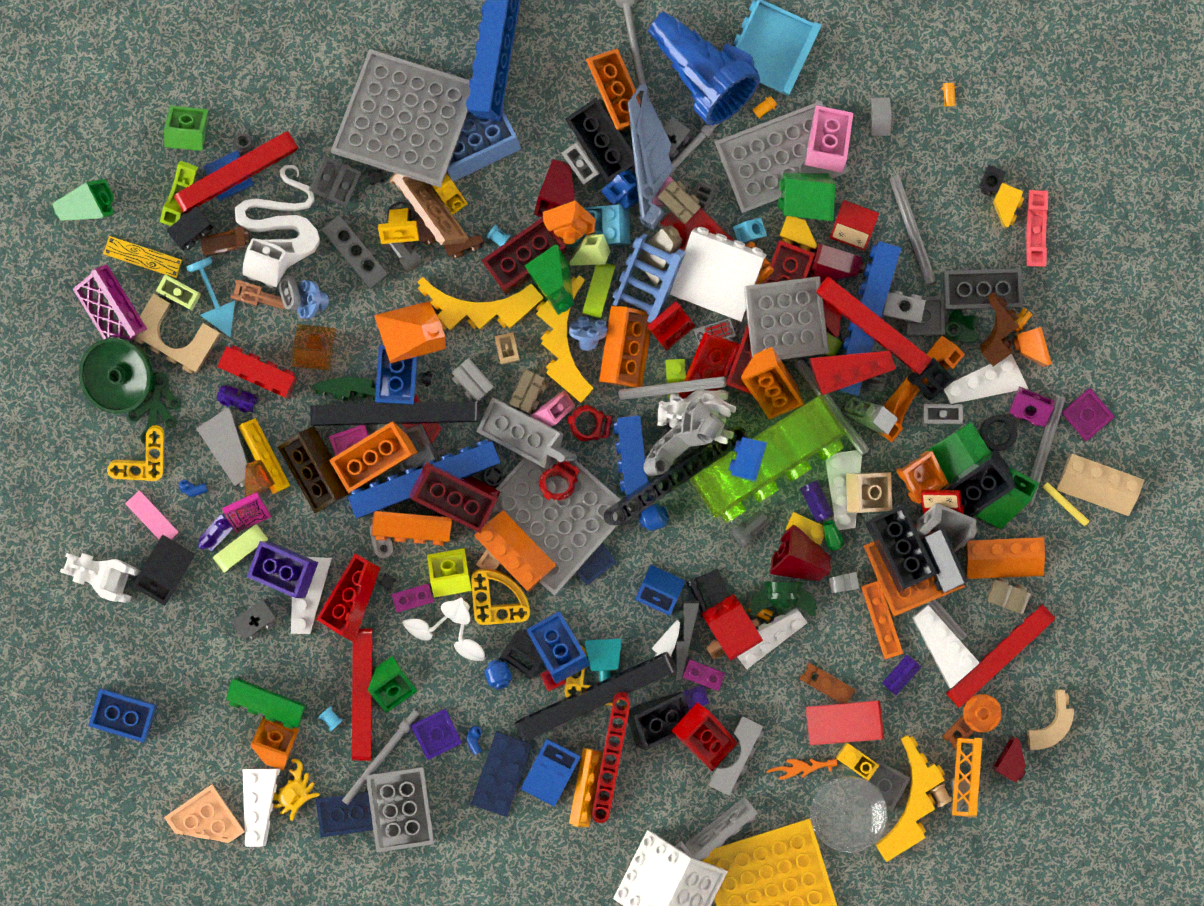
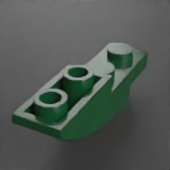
[312,377,376,401]

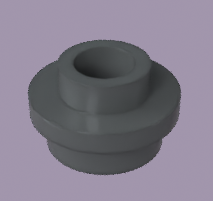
[233,134,252,153]

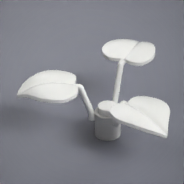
[402,598,486,661]

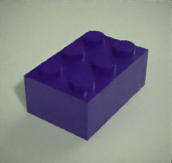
[247,541,319,598]

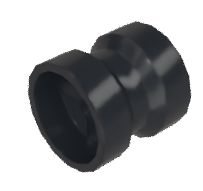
[484,467,504,486]

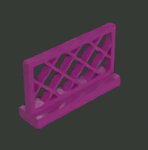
[73,264,147,341]

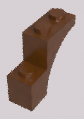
[414,218,484,259]
[201,226,251,257]
[980,292,1019,367]

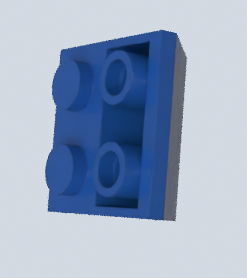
[635,565,685,616]

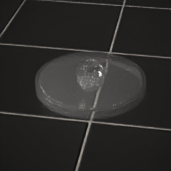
[810,776,888,853]

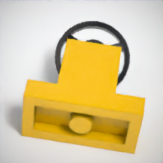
[378,202,420,244]

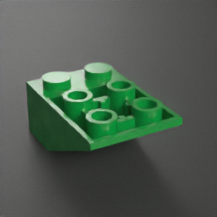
[975,467,1039,529]

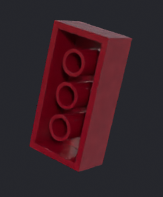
[481,217,568,295]
[409,461,498,533]

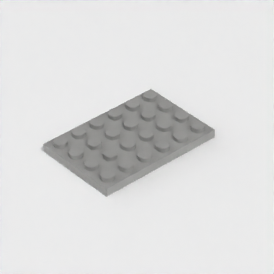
[714,101,849,214]

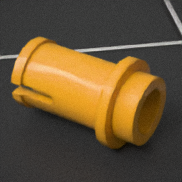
[941,83,957,107]
[752,96,777,119]
[1014,308,1033,333]
[747,602,773,622]

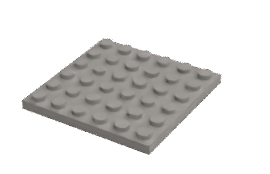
[331,49,471,187]
[485,457,632,596]

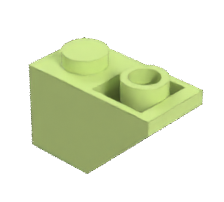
[569,234,611,266]

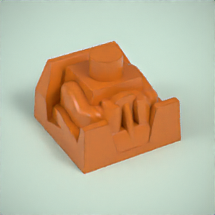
[543,200,596,244]
[896,451,949,504]

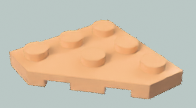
[164,784,245,843]

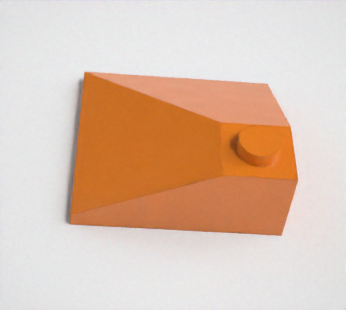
[374,301,446,363]

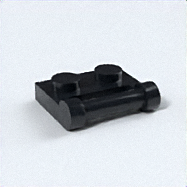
[907,357,955,400]
[686,568,729,617]
[499,630,543,680]

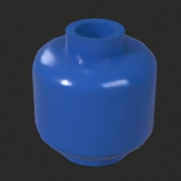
[639,503,669,531]
[484,660,512,690]

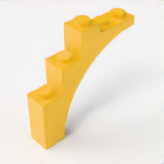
[536,275,594,403]
[417,277,544,331]
[875,734,945,862]

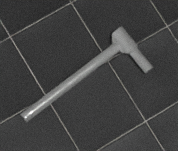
[615,0,646,92]

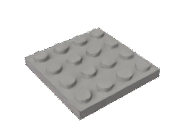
[744,276,829,359]

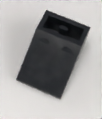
[132,534,195,606]

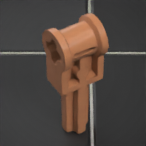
[230,279,285,309]

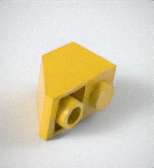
[431,173,468,215]
[993,183,1024,229]
[779,216,817,251]
[835,742,879,781]

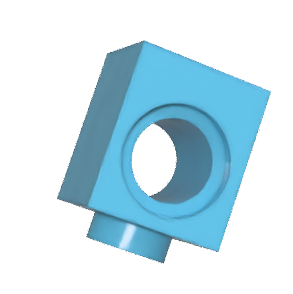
[733,218,767,243]

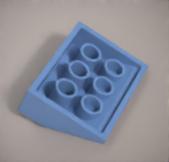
[447,109,522,182]

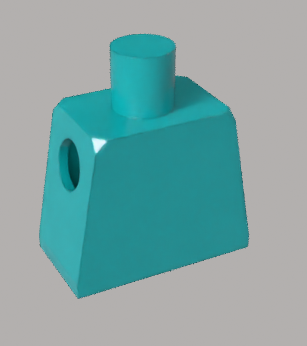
[585,638,621,682]

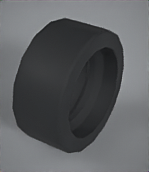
[980,415,1017,451]

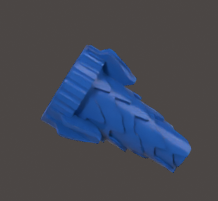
[647,11,760,126]

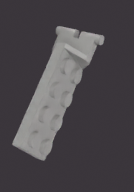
[477,397,577,468]
[674,796,758,860]

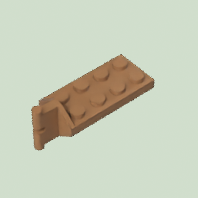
[389,173,469,245]

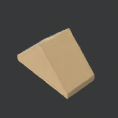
[495,332,520,365]

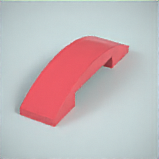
[1026,190,1048,267]

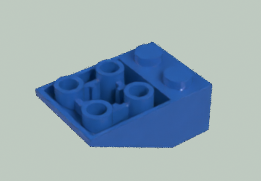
[521,738,581,807]

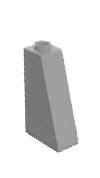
[196,407,252,487]

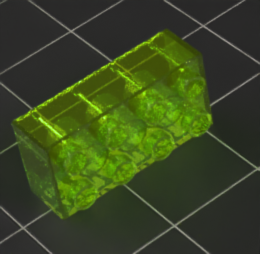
[688,394,847,524]

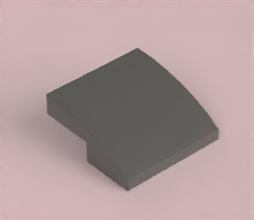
[309,155,362,207]

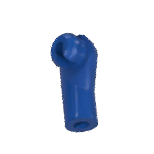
[179,479,208,497]
[466,726,482,755]

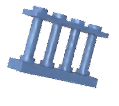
[612,234,686,323]

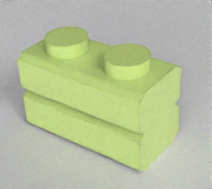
[156,275,201,311]

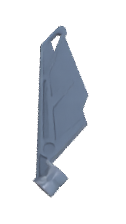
[628,84,674,230]

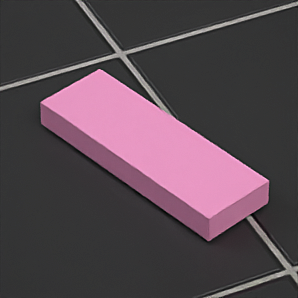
[125,490,179,540]

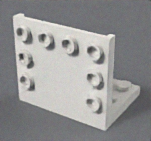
[613,830,728,906]

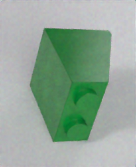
[778,173,836,221]
[525,244,574,315]

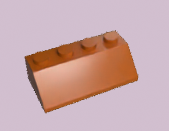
[586,48,641,131]
[599,306,651,388]
[741,347,804,420]
[329,421,418,493]
[474,510,557,592]
[371,511,452,546]
[965,537,1045,579]

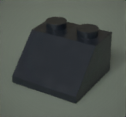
[166,206,214,251]

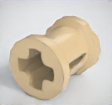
[929,782,953,807]

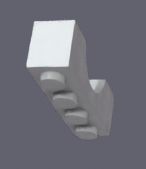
[708,716,765,796]

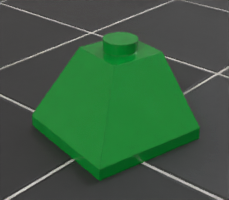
[368,656,417,713]

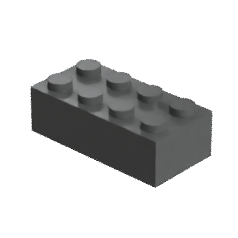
[943,268,1023,311]

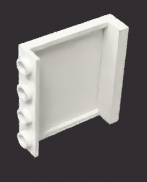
[670,227,767,322]

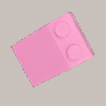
[805,105,853,173]

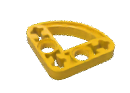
[471,569,530,625]

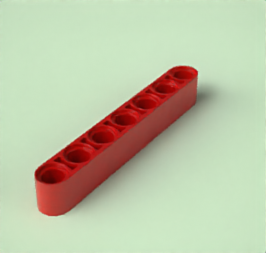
[174,131,298,214]
[815,277,932,375]
[945,604,1055,708]
[352,628,373,761]
[592,692,631,823]

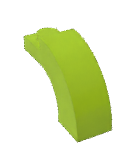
[160,161,198,226]

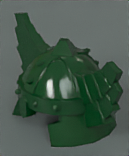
[749,581,818,616]

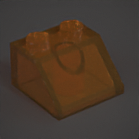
[292,324,336,370]

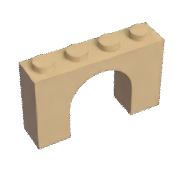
[133,293,221,374]

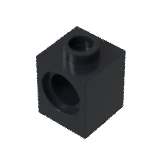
[978,165,1006,196]

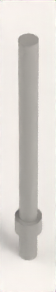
[670,124,719,174]
[342,710,420,805]

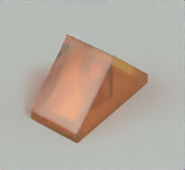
[245,460,275,497]

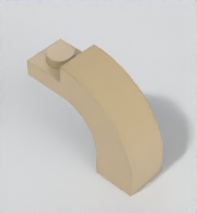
[1027,689,1074,750]

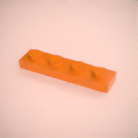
[861,581,903,659]

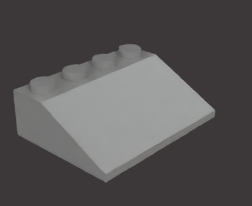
[366,766,434,852]

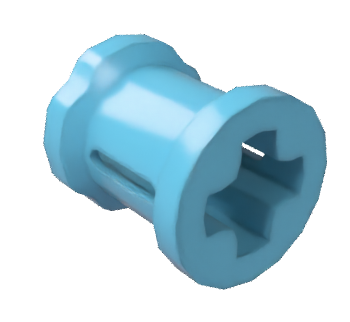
[486,224,511,247]
[318,706,343,732]

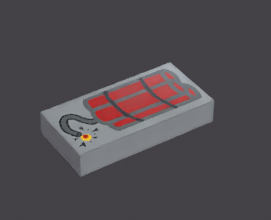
[694,318,736,345]

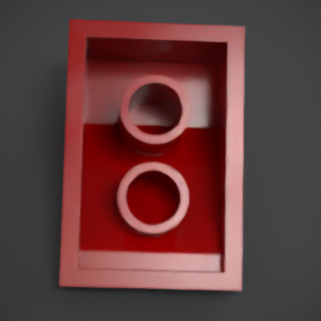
[701,594,763,661]
[671,702,738,771]

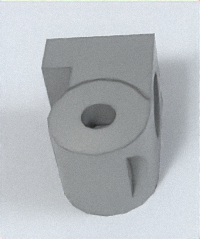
[829,572,860,593]

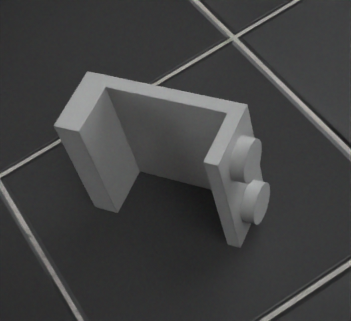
[916,503,977,552]

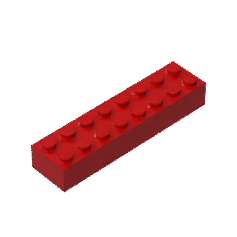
[726,240,815,396]

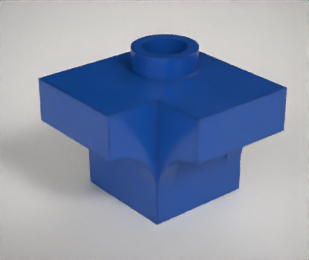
[601,169,639,210]

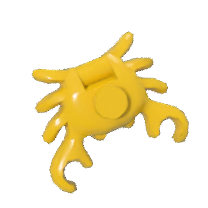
[273,759,320,821]

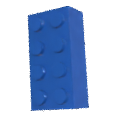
[613,415,647,495]

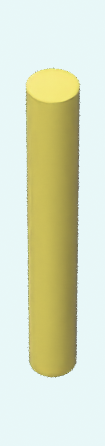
[1042,482,1089,527]

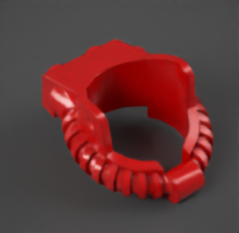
[567,405,612,442]
[539,461,580,501]

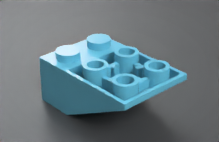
[569,204,631,247]

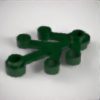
[127,372,181,445]

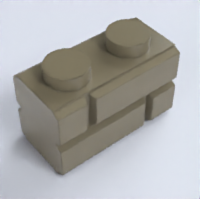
[656,180,701,224]
[509,369,548,414]

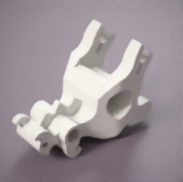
[657,390,736,444]
[60,553,140,603]

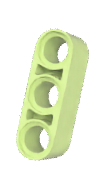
[213,524,268,573]

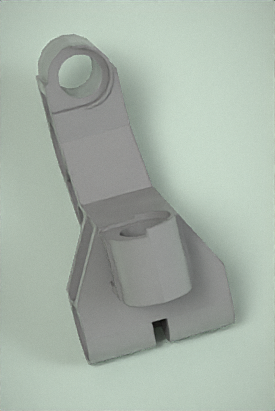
[644,398,725,476]

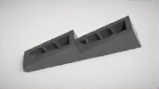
[677,601,699,680]

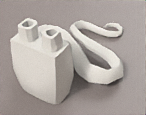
[235,165,320,288]

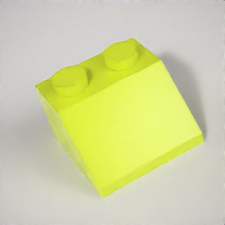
[427,548,472,598]

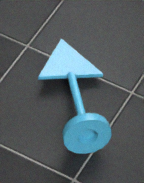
[186,256,235,337]

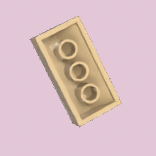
[1057,454,1144,516]

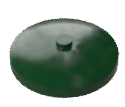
[79,337,153,414]

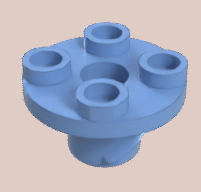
[297,280,329,319]
[569,316,607,351]

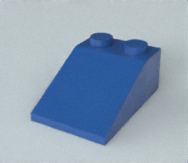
[375,345,418,405]
[728,437,767,482]
[526,611,590,684]

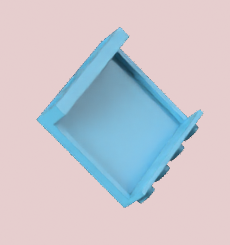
[733,0,822,97]

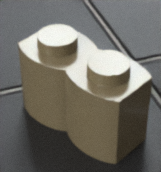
[985,577,1031,615]

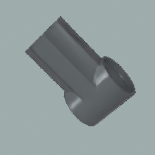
[389,242,423,273]
[730,510,770,547]

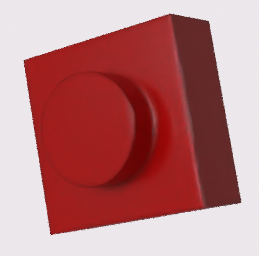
[540,670,566,692]

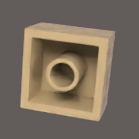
[846,472,892,513]

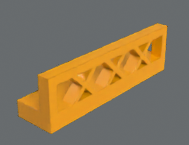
[952,738,982,817]
[569,748,603,827]

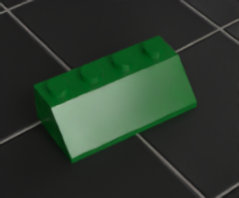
[226,678,307,729]

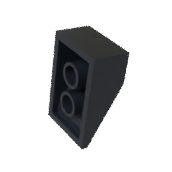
[627,691,690,751]

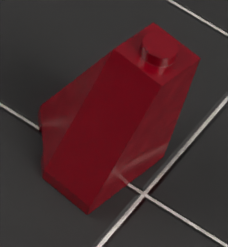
[533,159,575,217]
[808,244,864,283]
[770,524,831,581]

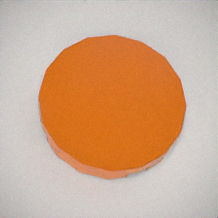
[963,694,1002,733]

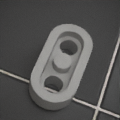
[279,275,301,310]
[370,524,394,558]

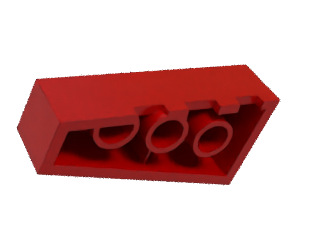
[217,345,298,399]
[809,351,896,396]
[316,553,380,642]

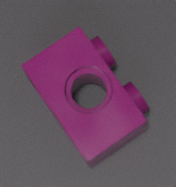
[1009,386,1055,427]
[392,583,435,613]
[682,659,725,691]

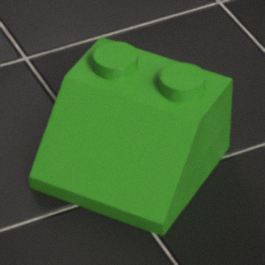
[164,105,208,151]

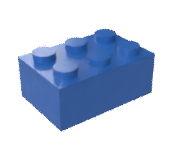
[88,688,158,743]

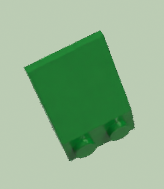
[921,422,991,482]

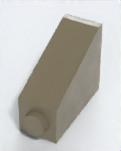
[638,225,682,286]

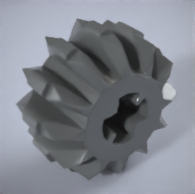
[865,371,891,393]

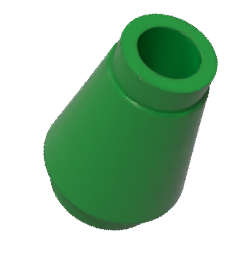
[823,520,844,550]

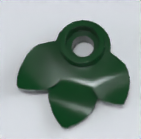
[945,310,979,343]

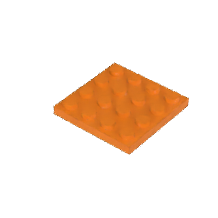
[863,524,965,617]

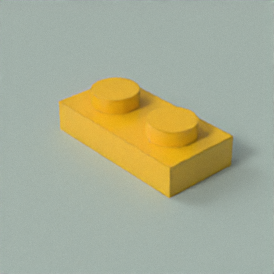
[785,512,825,545]

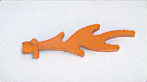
[767,758,838,780]

